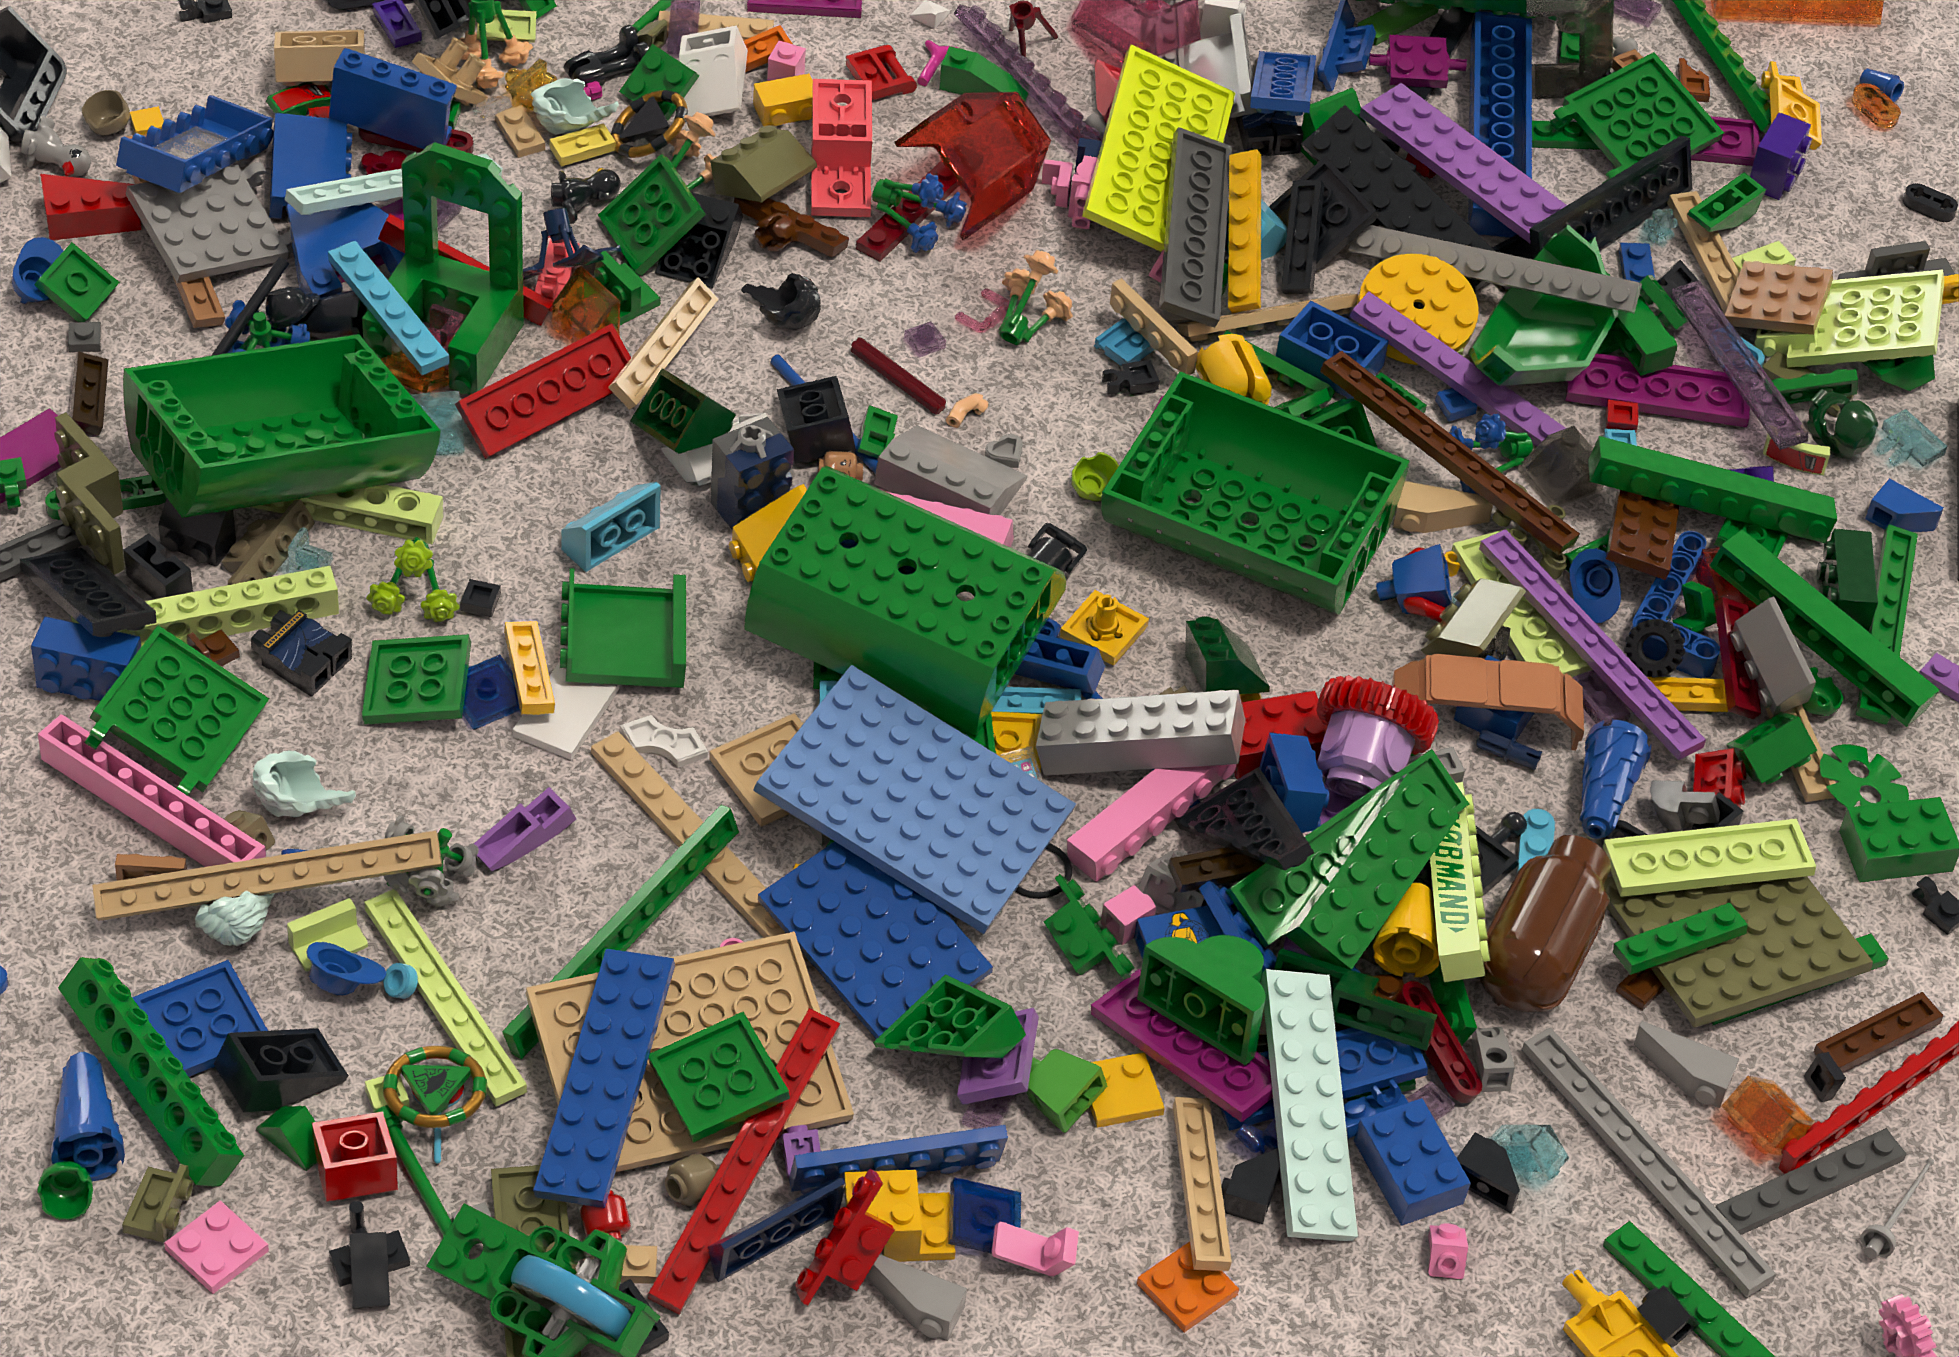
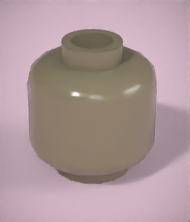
[665,1153,718,1206]

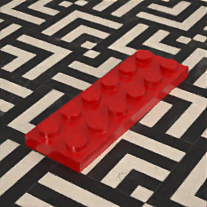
[455,324,631,459]

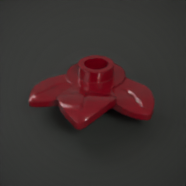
[361,150,407,175]

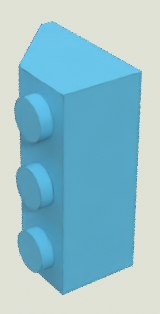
[561,482,661,572]

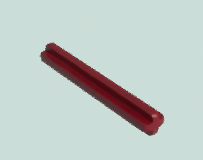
[851,337,946,414]

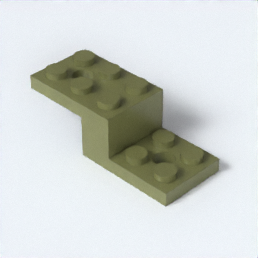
[54,412,125,575]

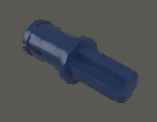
[1476,730,1543,771]

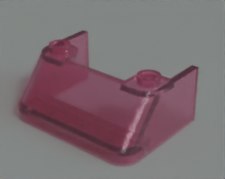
[1071,0,1201,63]

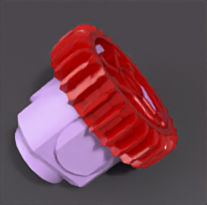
[1316,675,1439,801]

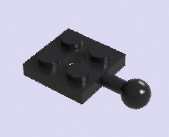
[1425,812,1527,898]

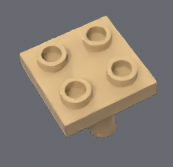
[412,37,488,107]

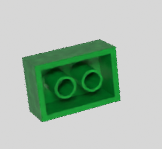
[1839,797,1959,883]

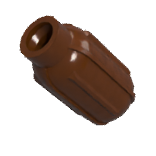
[1479,835,1611,1012]

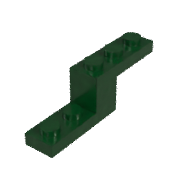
[1274,948,1437,1051]

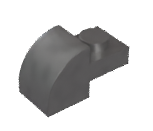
[1650,780,1720,832]

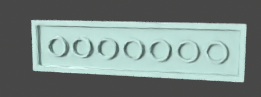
[1261,969,1358,1241]

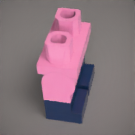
[1068,137,1102,229]

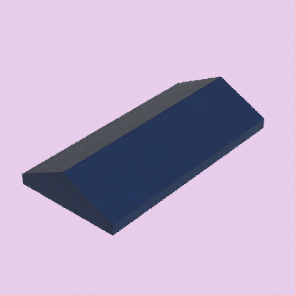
[708,1178,846,1282]

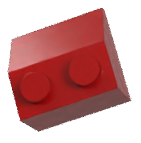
[312,1111,398,1202]

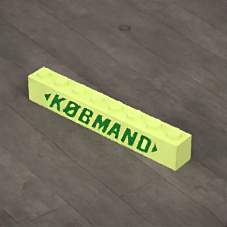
[1430,782,1490,982]

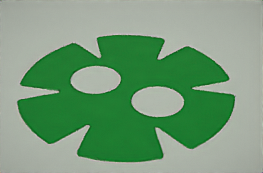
[1820,744,1909,807]

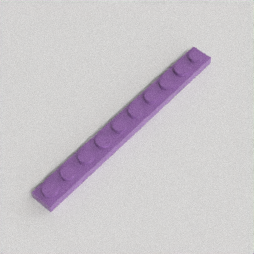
[1479,529,1706,760]

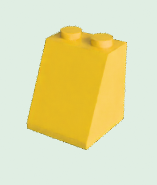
[729,484,807,582]

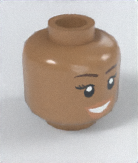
[818,451,863,481]

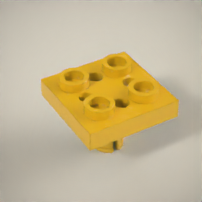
[1059,590,1149,666]

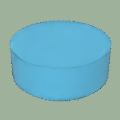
[383,963,418,999]

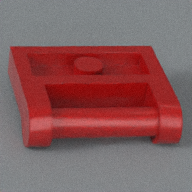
[846,45,917,100]

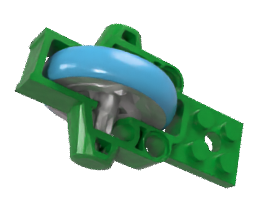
[426,1203,661,1357]

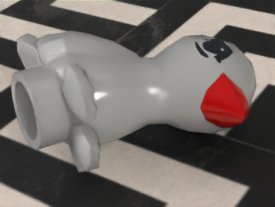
[21,116,91,177]

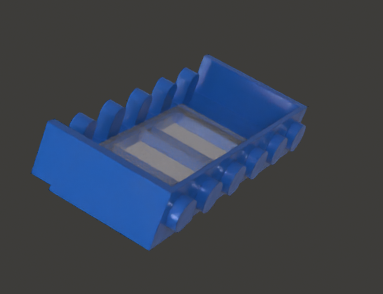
[116,95,273,193]

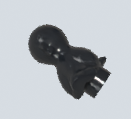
[551,168,621,224]

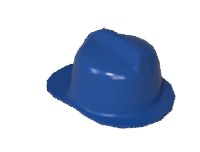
[12,237,63,304]
[1569,548,1621,623]
[306,942,387,995]

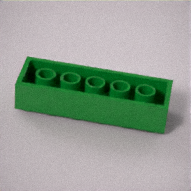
[1284,773,1460,970]

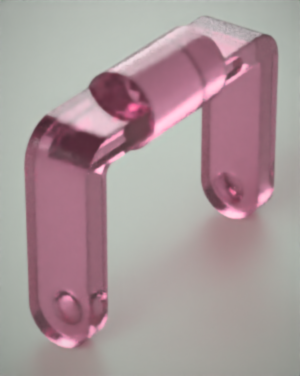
[955,288,1009,333]

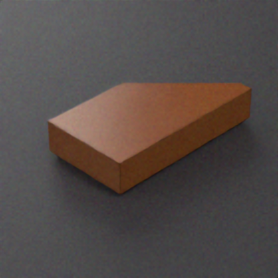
[1678,58,1710,102]

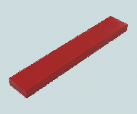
[378,214,553,326]

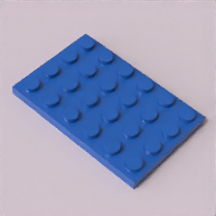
[758,841,993,1049]

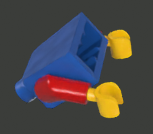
[1376,544,1461,623]

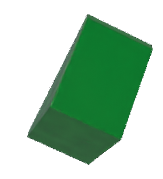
[256,1106,317,1171]

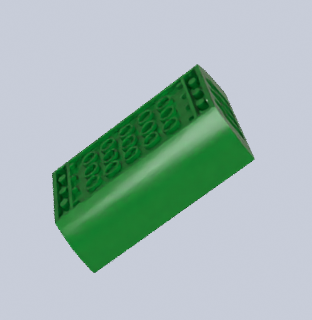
[123,334,441,518]

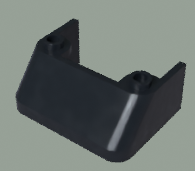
[0,6,67,143]

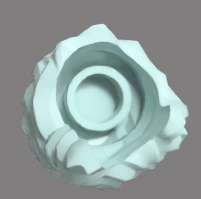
[530,78,619,135]
[253,750,356,817]
[195,891,275,946]

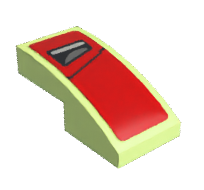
[1763,430,1830,476]

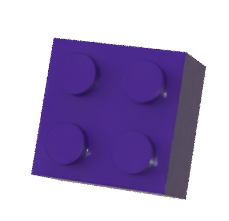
[1750,112,1812,200]

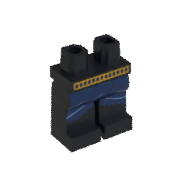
[1236,110,1303,156]
[251,610,352,697]

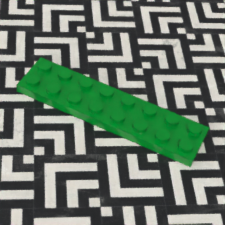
[1226,749,1470,947]

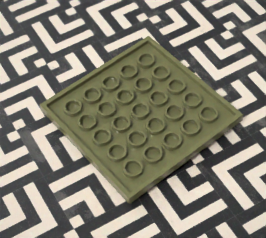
[1604,876,1873,1028]

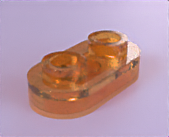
[1851,83,1901,128]

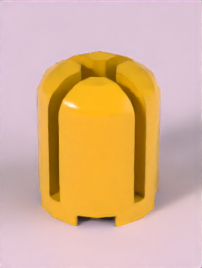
[1196,334,1272,405]

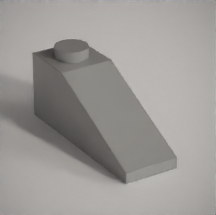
[1634,1021,1739,1108]
[866,1254,967,1341]

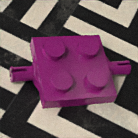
[1368,35,1467,88]

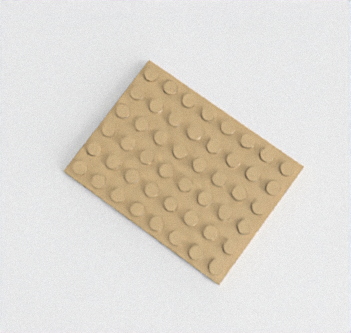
[526,932,854,1173]

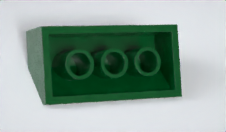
[630,368,736,454]

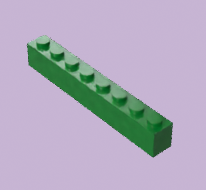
[1588,436,1838,543]
[1709,529,1940,727]

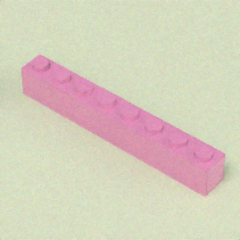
[38,714,266,867]

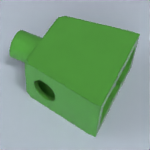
[1026,1049,1108,1133]

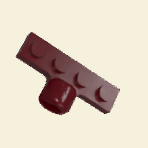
[1715,597,1761,719]

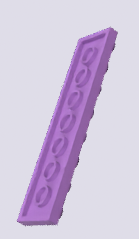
[1360,83,1567,243]

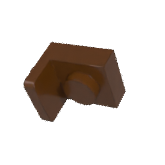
[187,629,240,667]

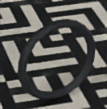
[1015,843,1072,899]

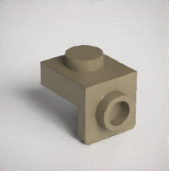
[224,810,275,851]

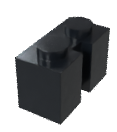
[123,533,193,599]

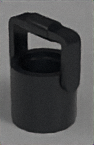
[1027,523,1087,575]

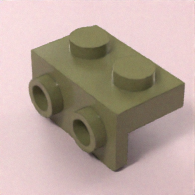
[122,1164,193,1243]

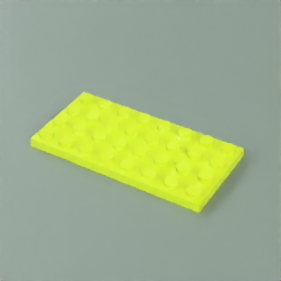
[1082,45,1235,252]

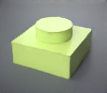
[365,1076,410,1112]

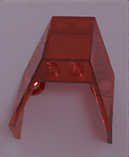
[894,92,1051,241]

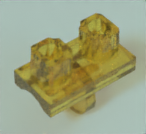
[505,58,557,111]

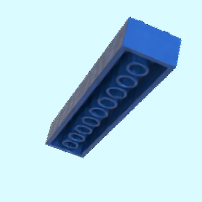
[1468,11,1532,238]

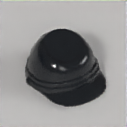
[265,287,320,329]

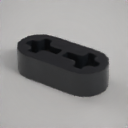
[1903,183,1958,222]

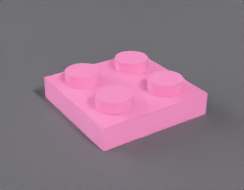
[164,1200,269,1294]

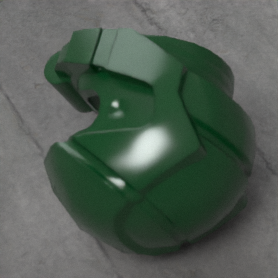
[1807,389,1878,459]

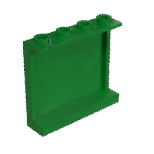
[560,568,686,688]

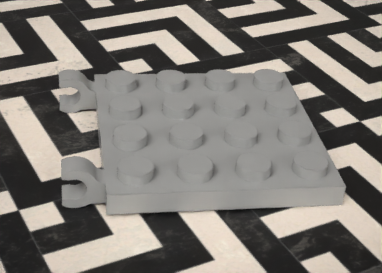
[126,162,293,283]

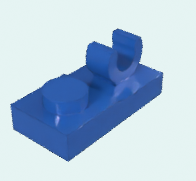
[1344,1079,1409,1139]

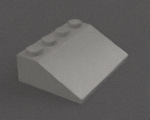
[874,425,1028,515]

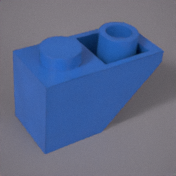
[1865,478,1944,532]

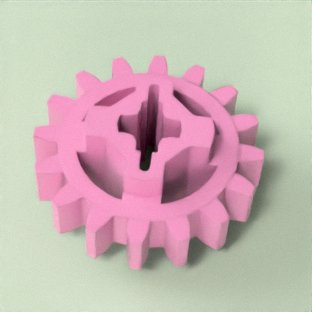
[1878,1294,1937,1357]

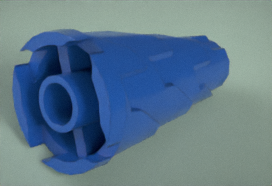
[1579,719,1652,839]
[51,1052,125,1181]

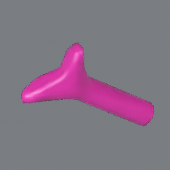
[917,40,958,86]

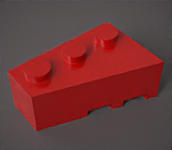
[40,174,142,240]

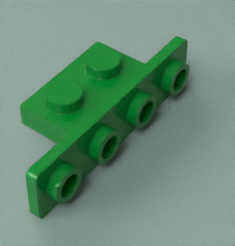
[1043,874,1135,980]

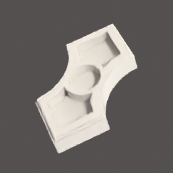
[620,715,708,768]

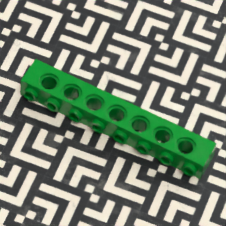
[58,957,245,1187]

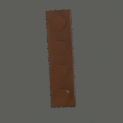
[1813,992,1944,1073]

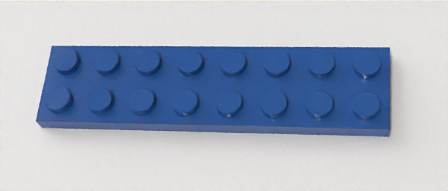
[533,949,675,1208]

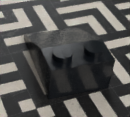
[777,376,856,464]
[214,1028,349,1113]

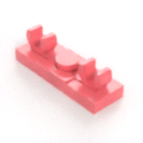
[535,239,580,313]

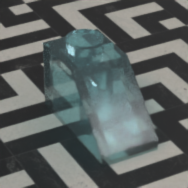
[1490,1125,1569,1181]

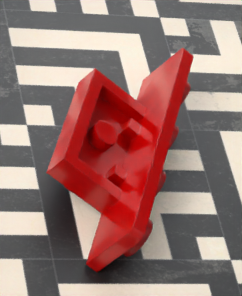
[796,1169,895,1306]

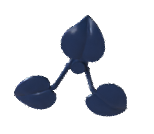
[523,208,622,280]

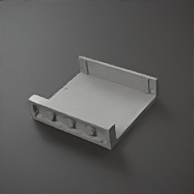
[1140,13,1257,119]

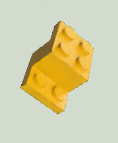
[844,1170,955,1262]

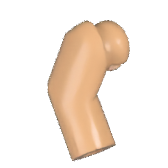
[946,393,988,428]

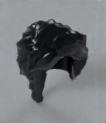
[741,273,821,330]

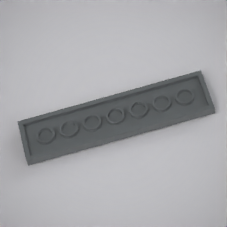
[1159,127,1232,328]

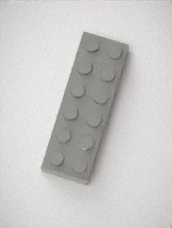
[1036,690,1246,776]

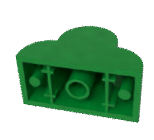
[1137,935,1266,1065]

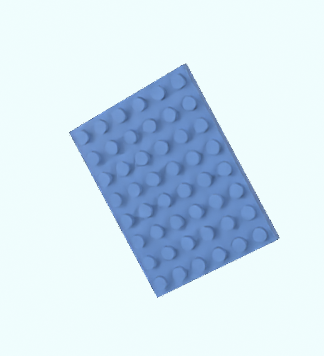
[753,665,1076,934]

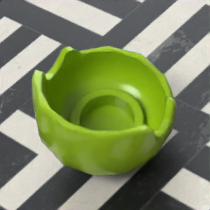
[1071,452,1119,501]

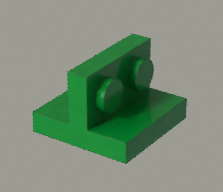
[575,251,661,328]

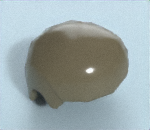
[82,90,130,136]

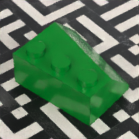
[873,974,1026,1058]

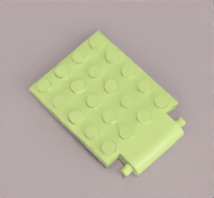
[1755,270,1945,368]

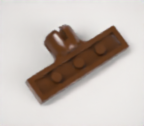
[733,197,849,257]

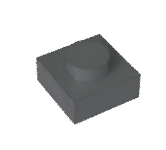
[68,322,101,353]

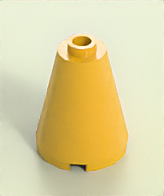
[1373,883,1439,978]

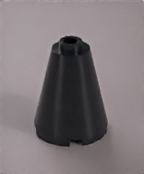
[289,290,368,340]

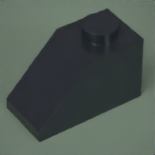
[1457,1132,1520,1213]
[1221,1148,1281,1224]

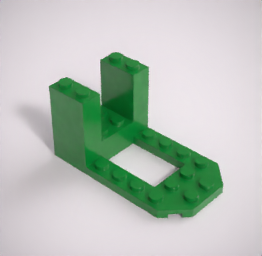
[362,142,524,395]

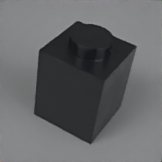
[1637,1285,1700,1347]

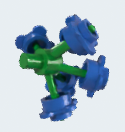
[225,300,310,353]

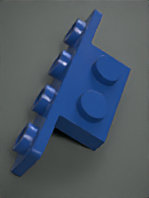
[1317,0,1376,92]

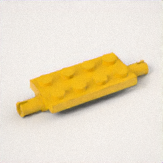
[1562,1270,1679,1357]

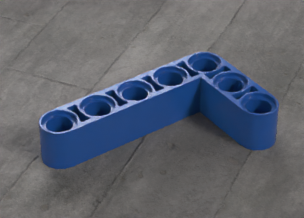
[1629,531,1720,678]

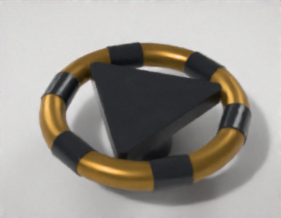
[611,90,688,158]

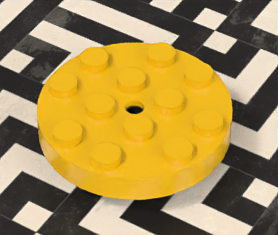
[1356,254,1479,365]

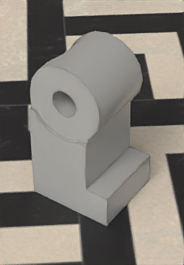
[1471,1027,1515,1092]

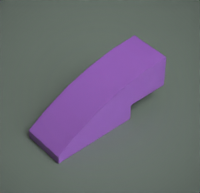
[474,787,576,871]

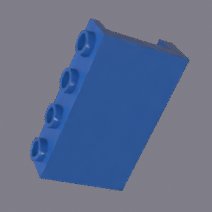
[329,48,457,149]
[269,113,352,219]

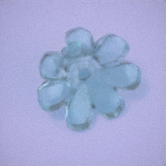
[1644,209,1678,247]

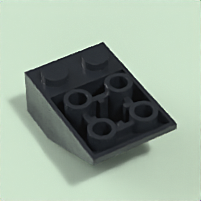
[655,192,743,288]

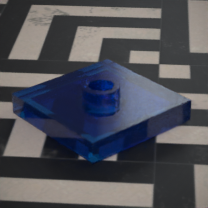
[463,654,520,730]
[948,1177,1021,1254]

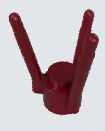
[1009,0,1058,59]

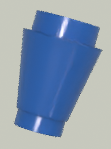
[1860,68,1904,102]

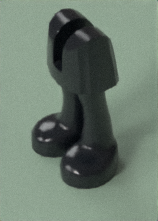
[563,24,649,87]

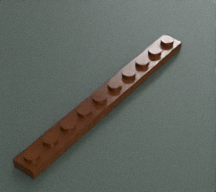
[1320,351,1580,555]

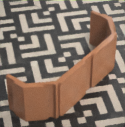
[1392,654,1584,751]

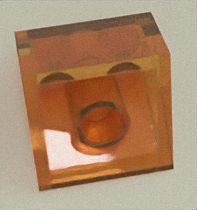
[551,266,620,343]
[1721,1075,1815,1156]

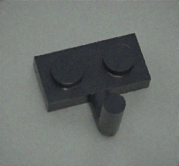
[329,1201,410,1287]

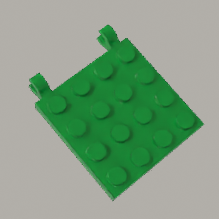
[1550,52,1724,184]
[84,625,270,796]

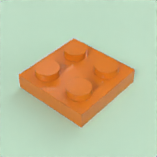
[1137,1241,1239,1333]

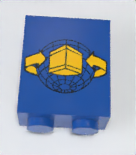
[1134,905,1225,961]

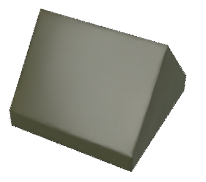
[637,19,667,48]

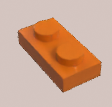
[743,25,793,72]

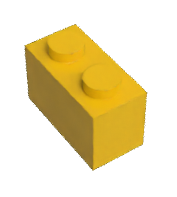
[753,73,813,126]

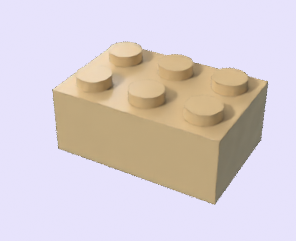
[274,30,365,86]

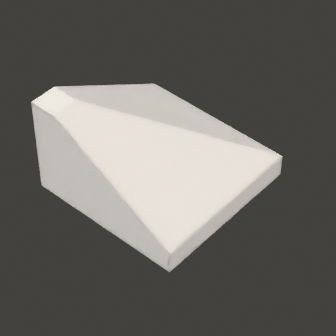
[910,0,950,29]

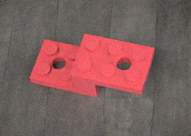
[811,79,872,217]

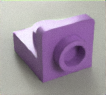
[778,1125,821,1178]

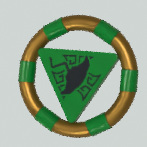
[383,1046,487,1128]

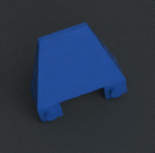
[286,203,405,298]

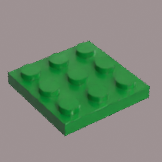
[598,154,706,276]
[362,634,472,724]
[648,1012,790,1143]

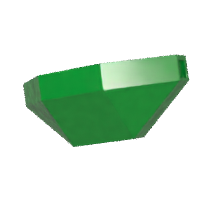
[1469,225,1619,386]

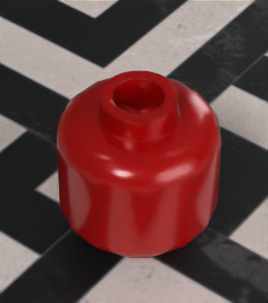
[580,1190,631,1242]

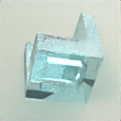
[288,527,333,573]

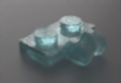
[1876,409,1948,467]

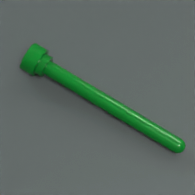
[374,1105,452,1237]

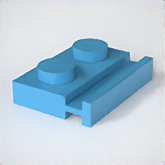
[1094,318,1155,366]

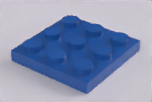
[132,960,268,1077]

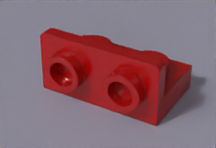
[1693,748,1747,808]

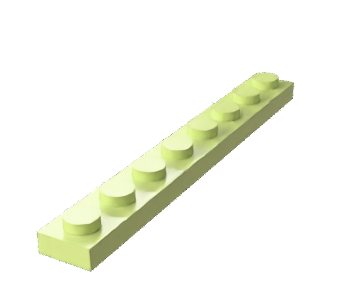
[364,889,527,1107]

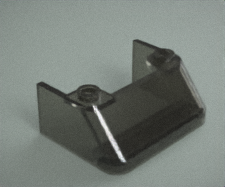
[1526,0,1614,99]

